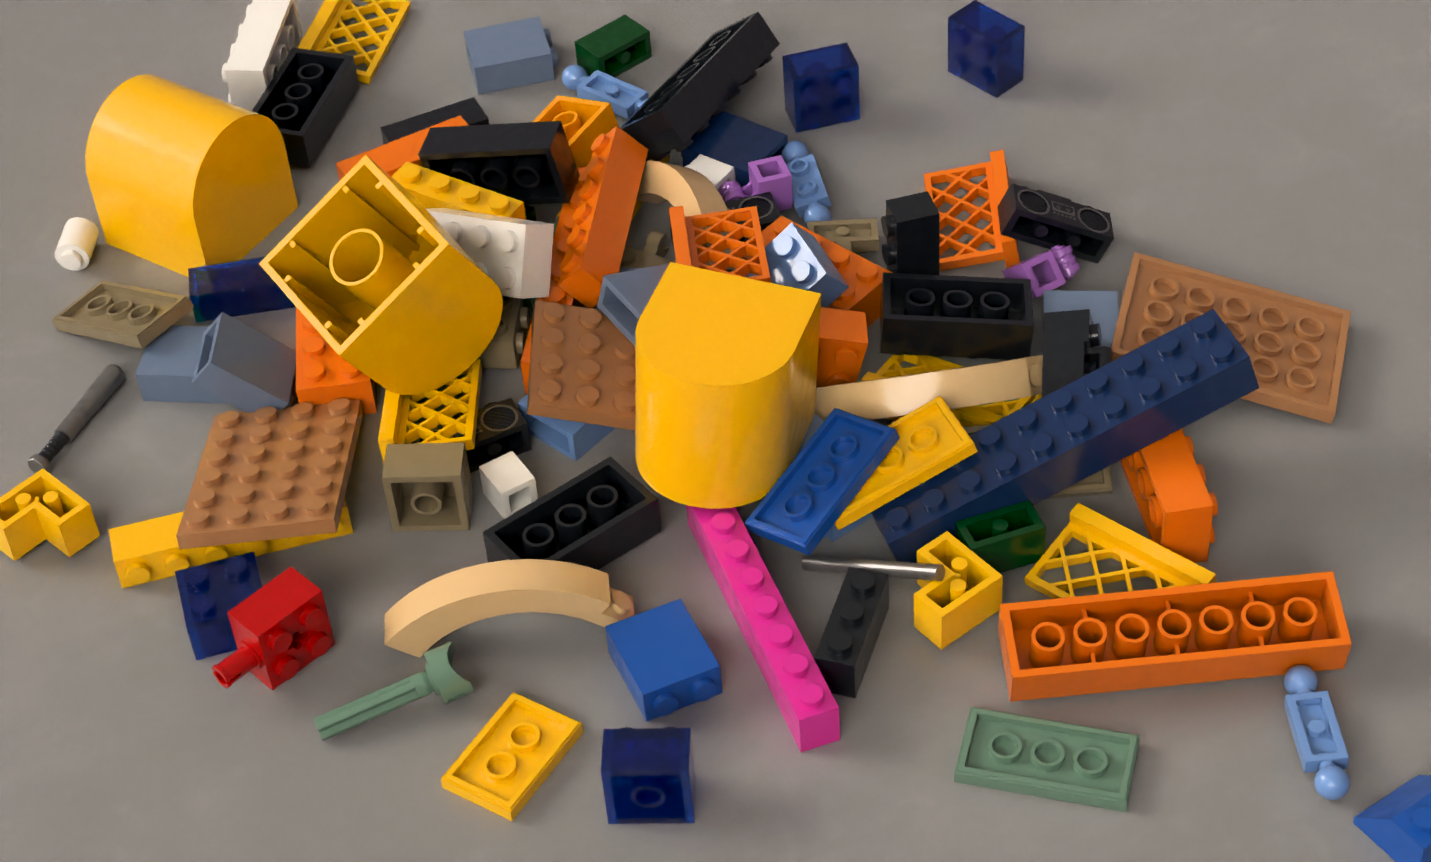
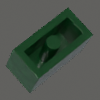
[575,15,652,77]
[955,500,1046,573]

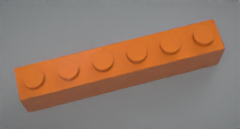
[558,126,648,308]

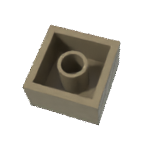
[382,442,474,532]

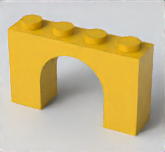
[392,162,526,220]

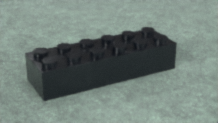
[620,11,780,161]

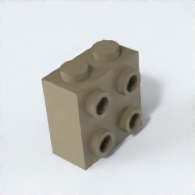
[478,296,530,369]

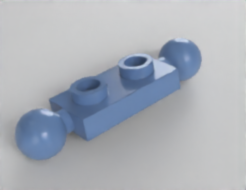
[562,65,649,119]
[781,140,832,227]
[1283,665,1350,800]

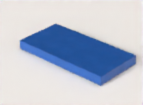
[744,408,900,556]

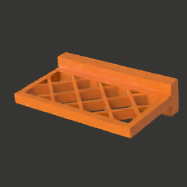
[924,150,1020,272]
[669,206,771,283]

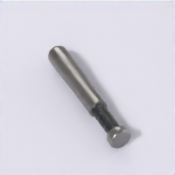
[27,364,125,473]

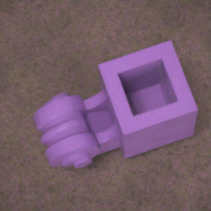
[718,155,793,211]
[1002,244,1081,299]

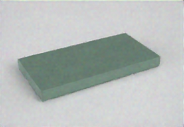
[954,707,1140,812]

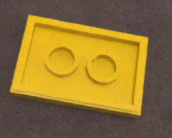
[441,692,583,821]

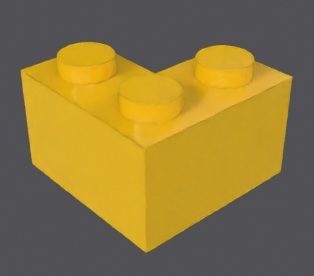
[0,468,100,561]
[913,531,1003,650]

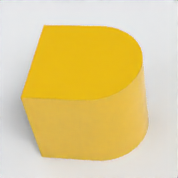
[85,74,299,287]
[259,154,503,395]
[635,262,822,509]

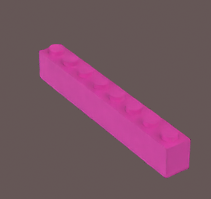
[686,505,840,752]

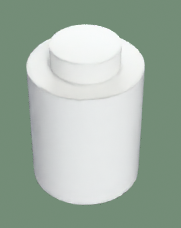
[55,217,99,271]

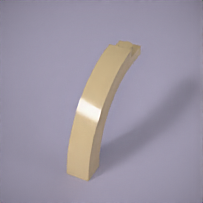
[636,161,736,272]
[815,355,1043,421]
[384,559,635,658]

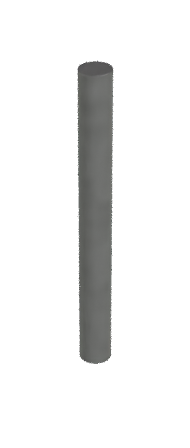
[802,555,945,581]

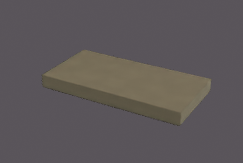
[52,280,194,349]

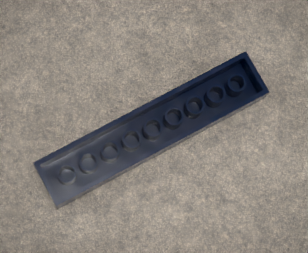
[871,309,1259,563]

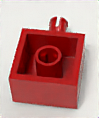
[211,566,335,691]

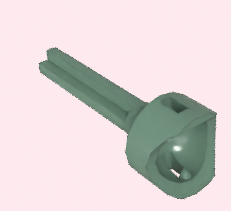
[313,641,474,741]

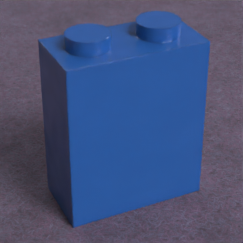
[605,598,723,722]

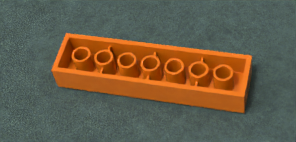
[998,571,1352,702]

